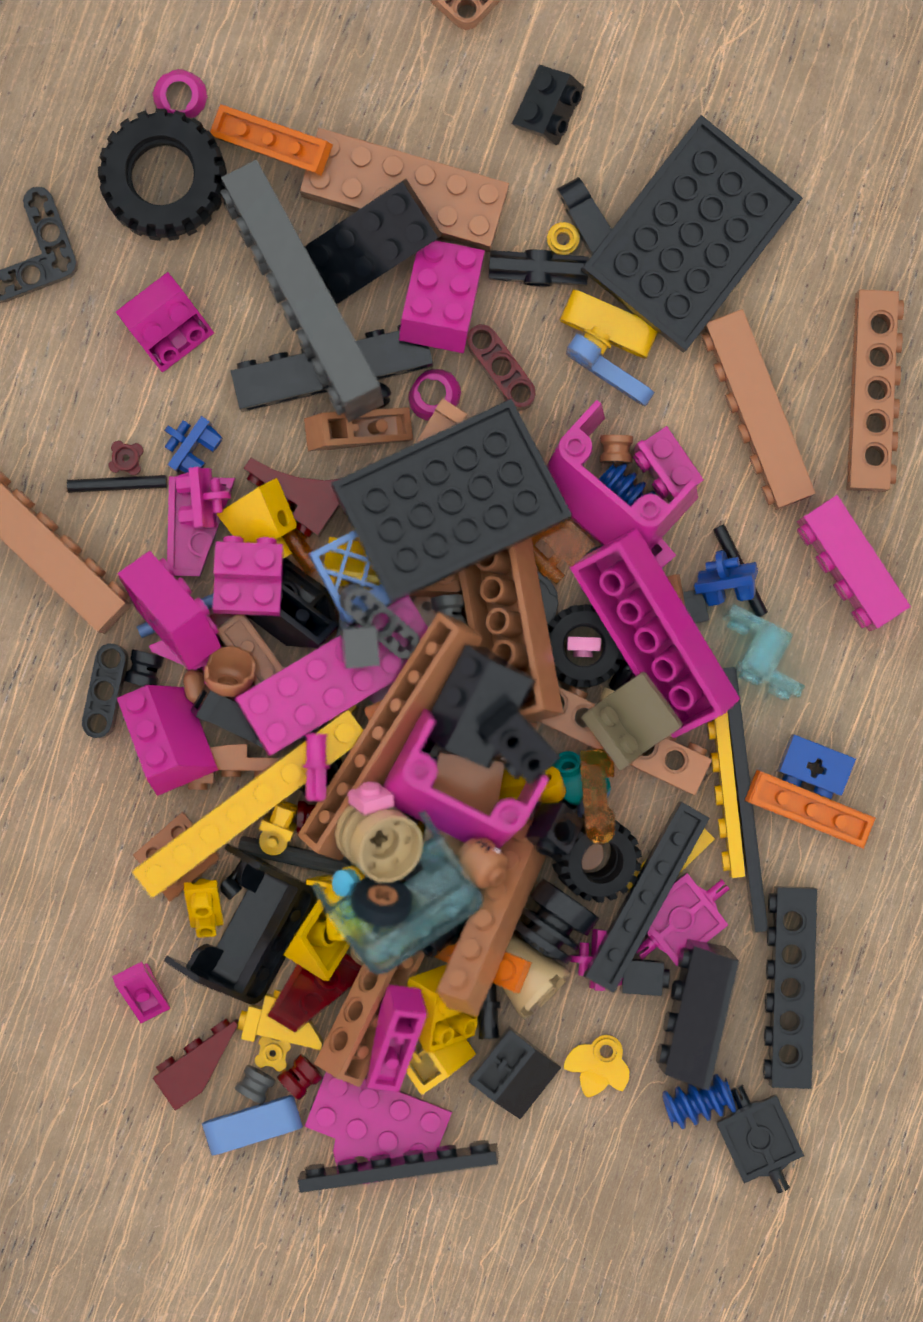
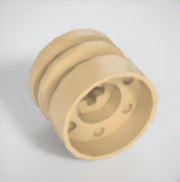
[335,805,423,883]

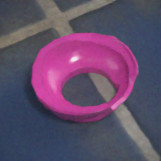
[153,69,208,118]
[408,369,461,421]

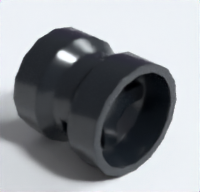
[124,649,164,686]

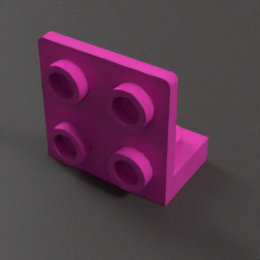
[633,426,704,503]

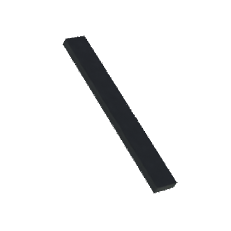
[722,667,768,933]

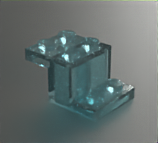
[722,604,805,701]

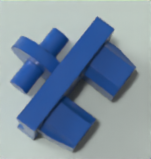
[164,416,223,473]
[694,550,758,606]

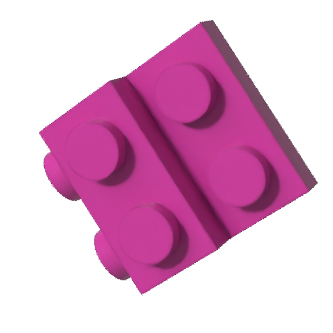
[212,536,284,616]

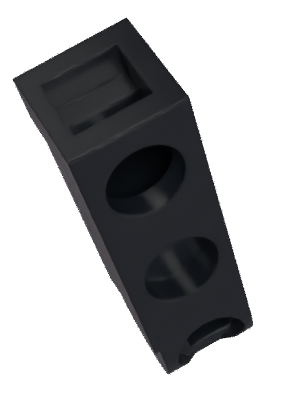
[556,177,611,255]
[191,684,263,748]

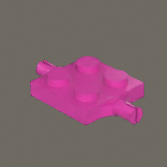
[636,872,730,966]

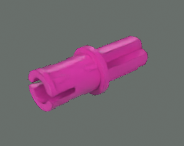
[303,734,330,801]

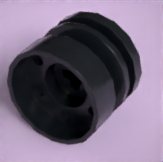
[515,878,600,964]

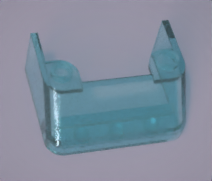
[312,810,483,974]

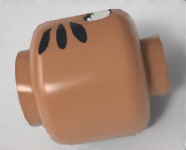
[458,838,508,888]

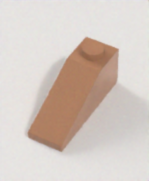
[304,407,413,451]

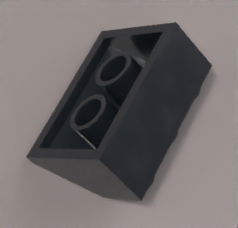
[427,644,536,768]

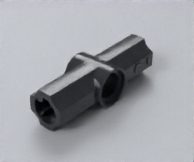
[488,249,589,287]

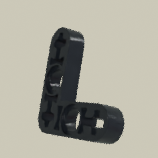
[0,186,78,303]

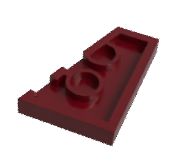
[267,954,362,1033]

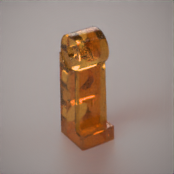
[580,749,615,844]

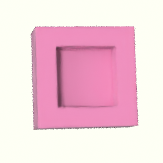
[566,637,601,657]
[348,782,394,815]

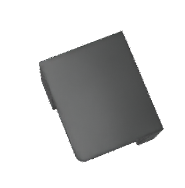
[339,621,380,669]

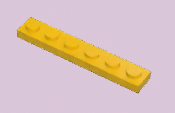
[707,711,745,878]

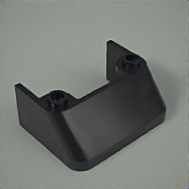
[164,843,316,1004]

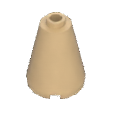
[502,934,571,1020]

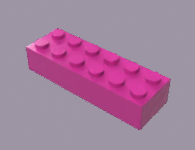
[570,528,740,739]
[234,596,428,756]

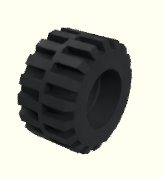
[547,604,624,688]
[551,813,642,902]

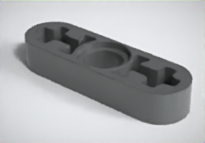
[339,584,420,659]

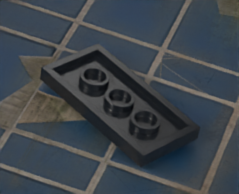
[304,179,442,305]

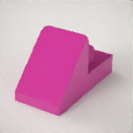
[112,962,170,1023]

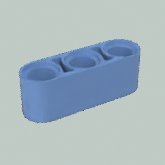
[202,1095,303,1155]

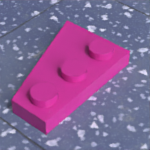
[167,477,236,577]

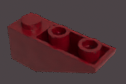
[153,1018,239,1111]

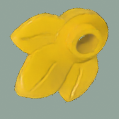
[564,1035,629,1098]

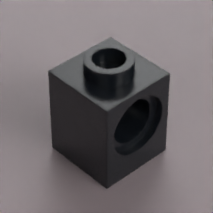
[525,803,584,857]
[621,959,670,996]

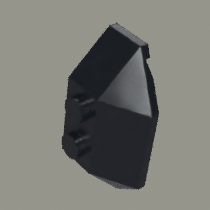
[246,558,339,649]

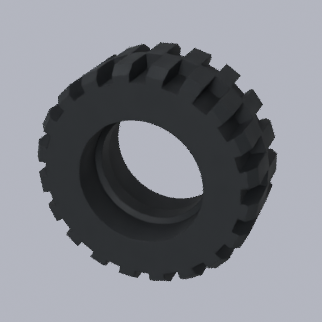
[98,109,227,241]

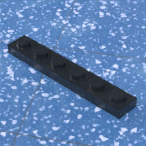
[583,802,710,993]
[298,1140,499,1193]

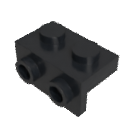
[512,64,584,145]

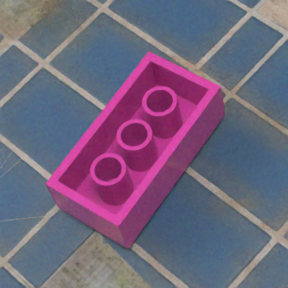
[797,495,911,631]

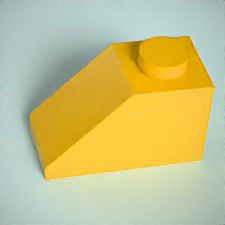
[256,989,324,1050]

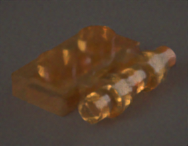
[531,519,595,584]

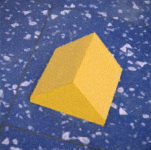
[284,888,353,981]

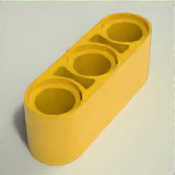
[559,290,658,359]

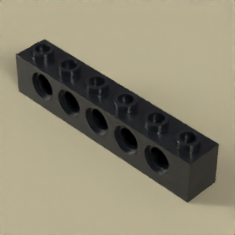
[763,886,817,1089]

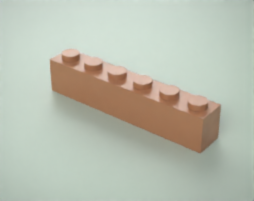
[701,309,816,510]
[437,819,546,1016]

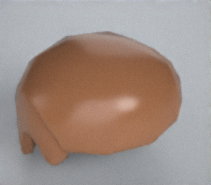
[204,646,256,697]

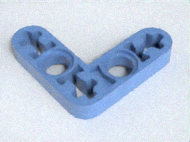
[566,333,655,407]

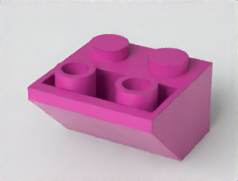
[116,272,214,373]

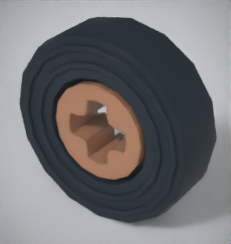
[351,877,412,927]

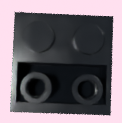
[468,1026,561,1119]

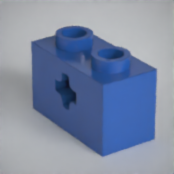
[777,734,856,799]

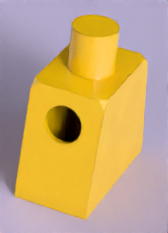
[217,478,297,558]

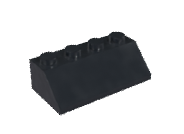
[656,939,740,1090]

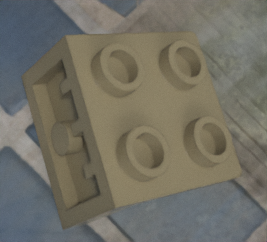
[581,672,683,771]

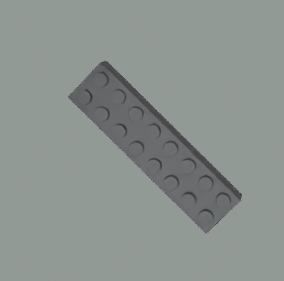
[220,159,384,422]

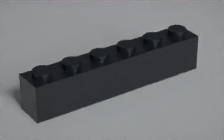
[230,325,433,412]

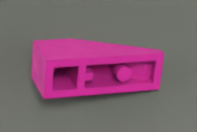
[366,985,427,1092]

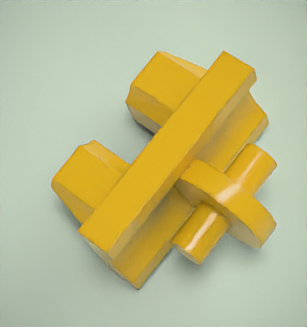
[259,800,298,856]
[184,878,224,938]

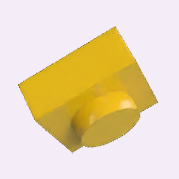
[237,1004,263,1042]

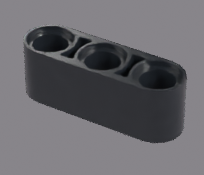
[82,644,129,738]

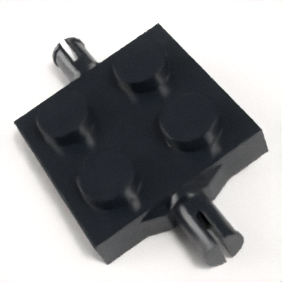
[715,1084,804,1194]

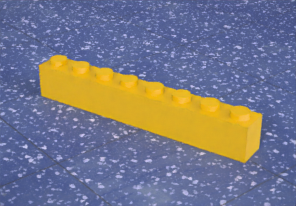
[131,709,363,898]

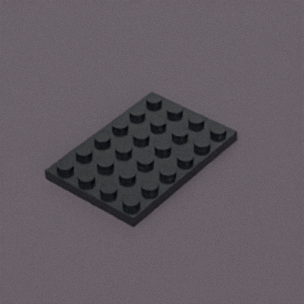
[580,115,803,353]
[331,399,572,604]

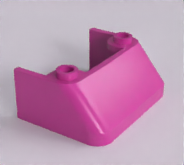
[547,400,698,550]
[383,708,549,849]

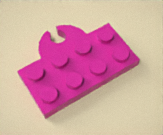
[305,1072,452,1184]

